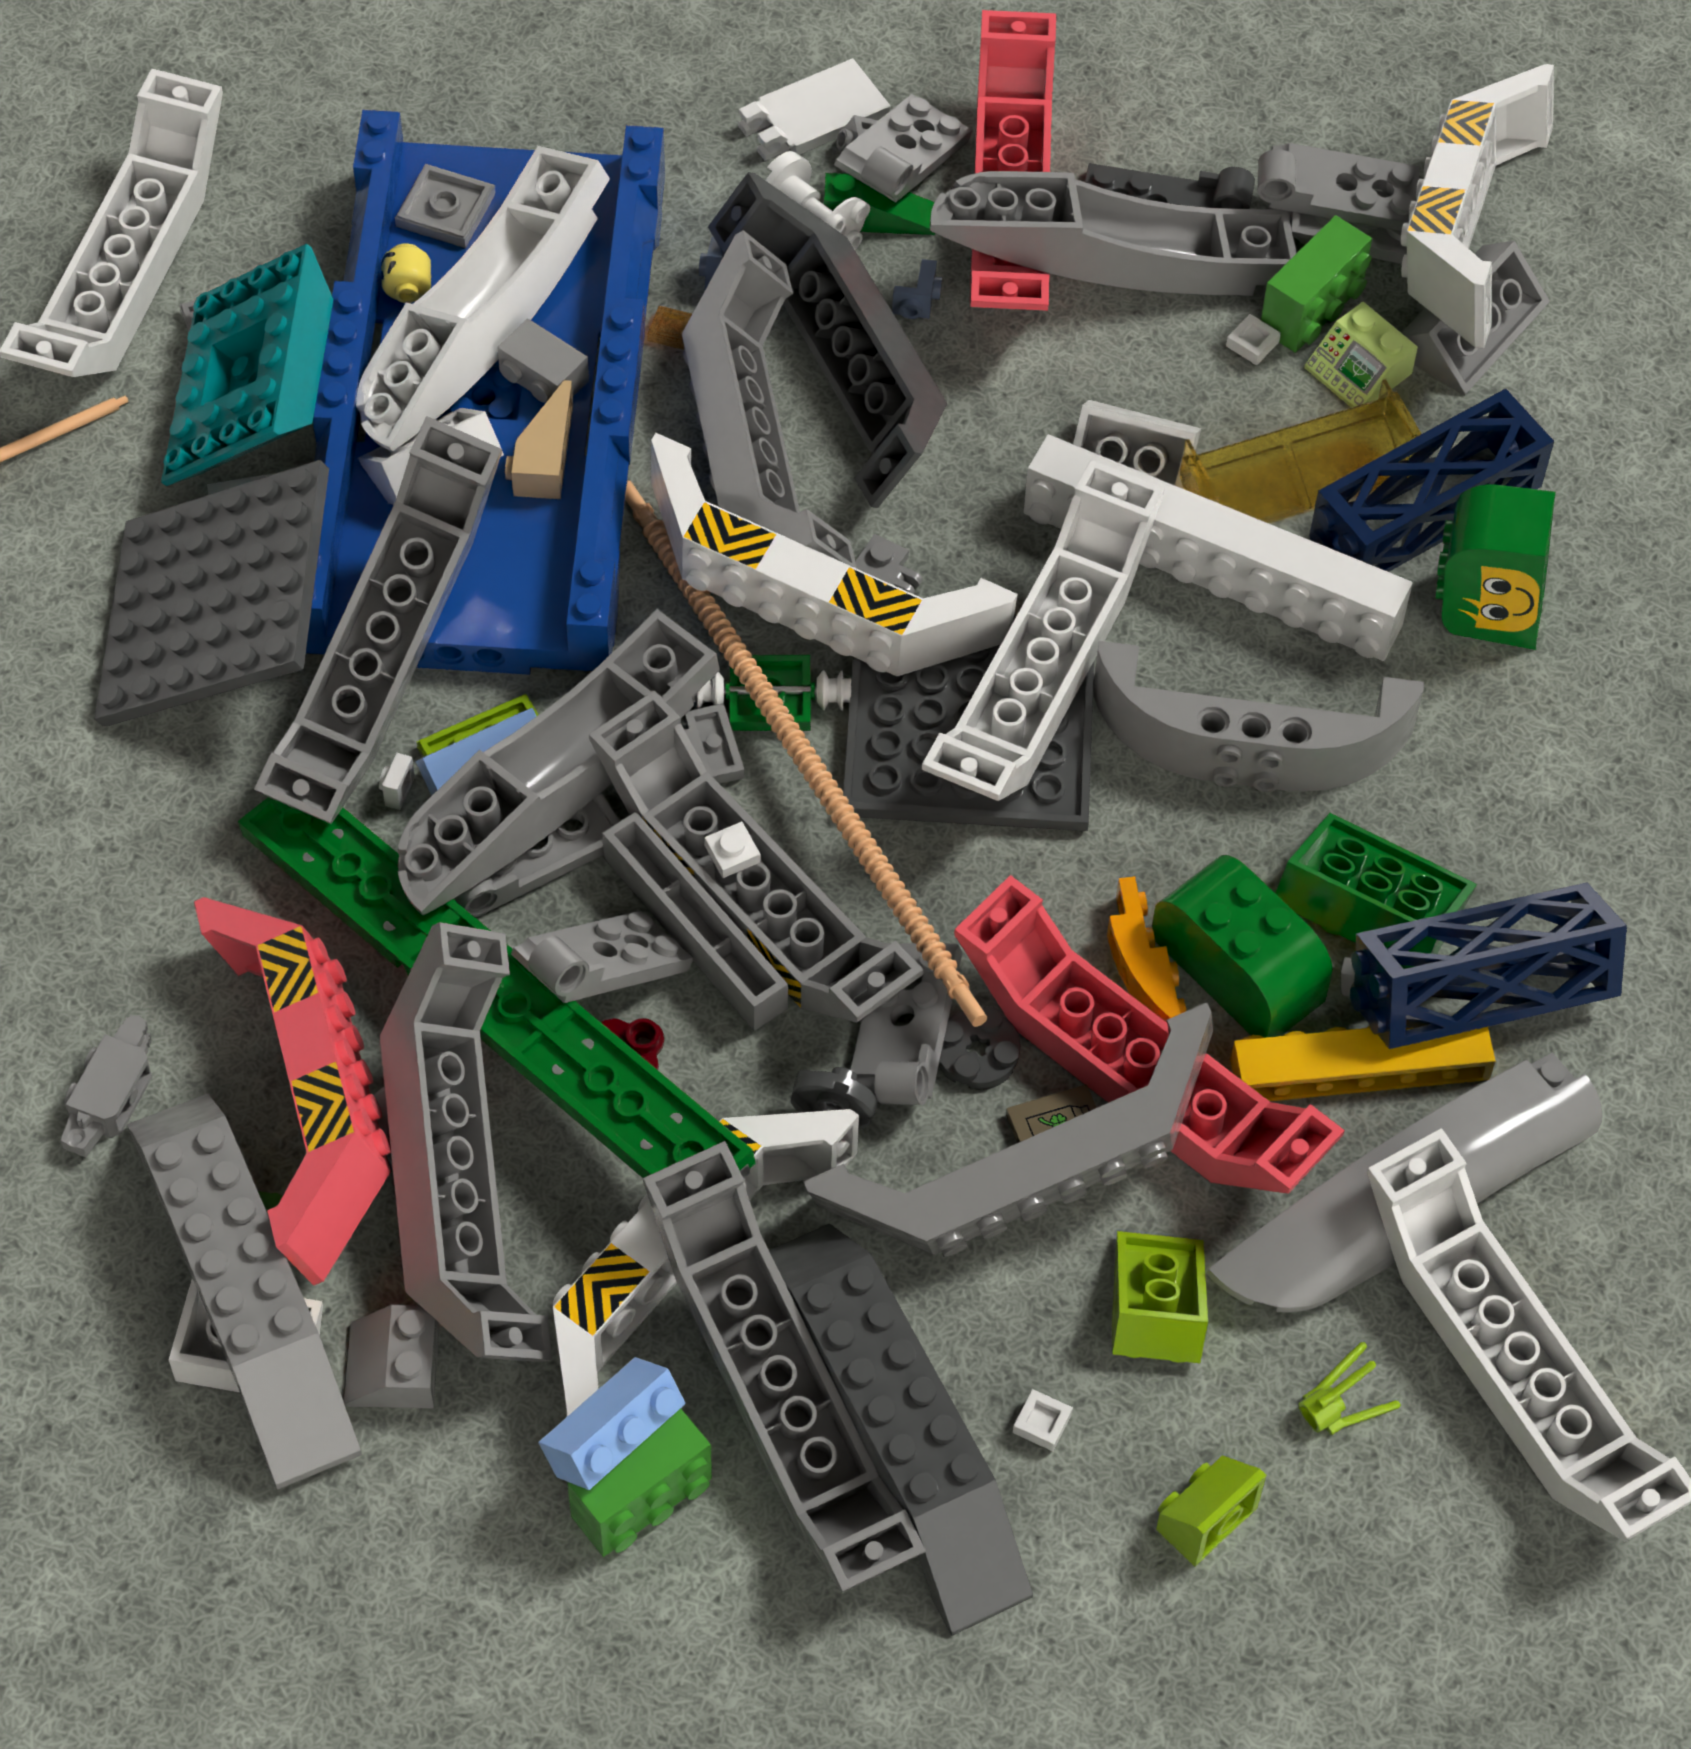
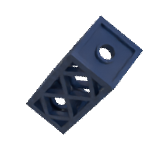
[1309,388,1554,572]
[1350,882,1627,1049]

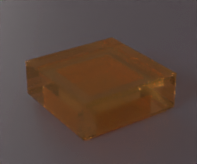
[647,306,692,350]

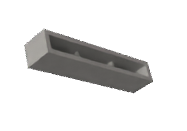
[602,811,788,1031]

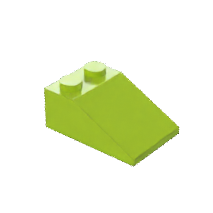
[1111,1231,1208,1364]

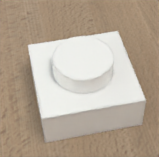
[1226,314,1281,365]
[379,753,415,810]
[704,822,761,878]
[1013,1389,1073,1451]

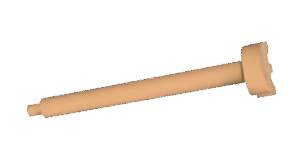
[0,395,129,463]

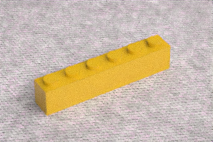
[1230,1026,1496,1101]

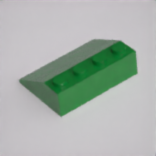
[1275,813,1477,969]

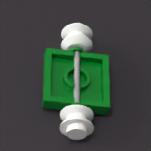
[692,655,851,731]

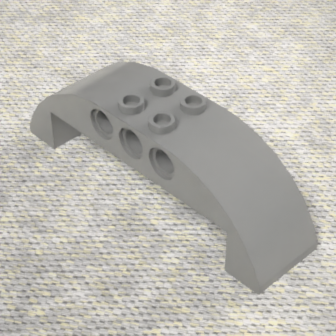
[1093,641,1424,792]

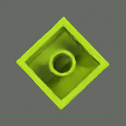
[1156,1455,1267,1567]

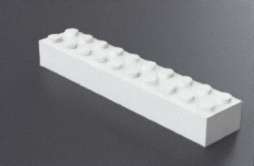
[1024,434,1413,661]

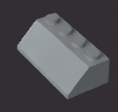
[1402,241,1550,395]

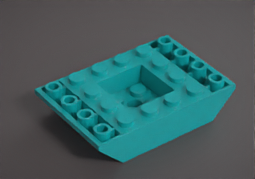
[161,243,333,486]

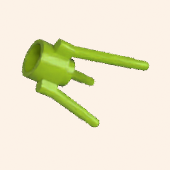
[1298,1342,1401,1435]

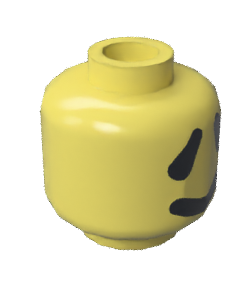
[381,243,431,303]

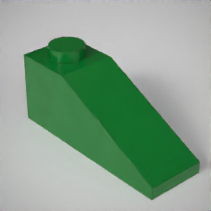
[824,173,935,235]

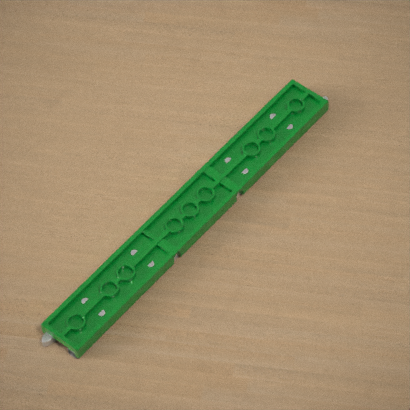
[238,797,756,1179]

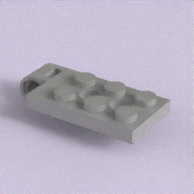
[454,793,620,917]

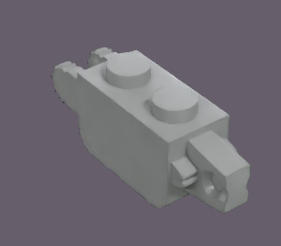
[60,1015,152,1157]

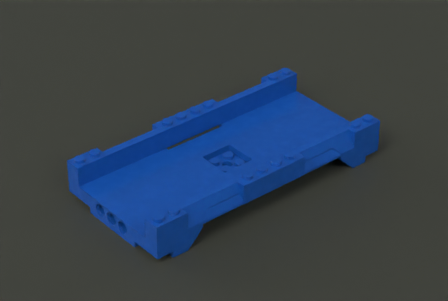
[306,110,665,675]

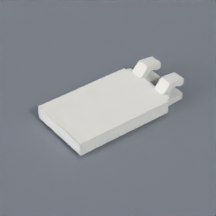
[739,58,891,161]

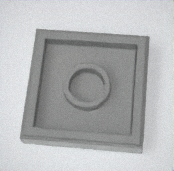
[395,164,496,248]

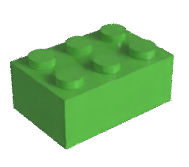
[1261,215,1372,353]
[567,1408,712,1557]

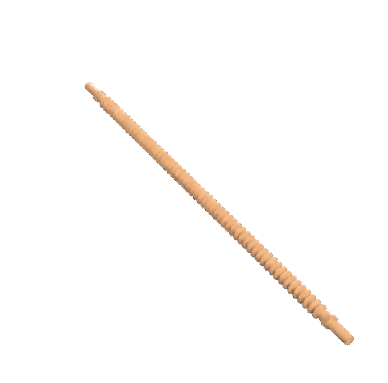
[625,481,987,1027]

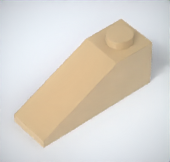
[505,380,573,499]

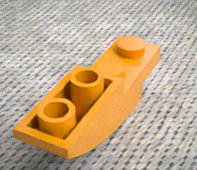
[1107,876,1186,1022]

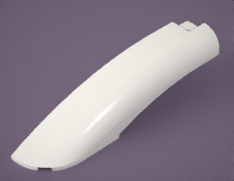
[356,146,610,451]

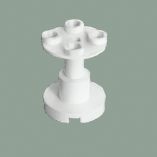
[765,151,871,250]

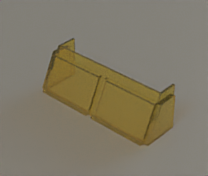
[1180,379,1421,523]

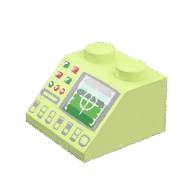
[1304,302,1418,414]

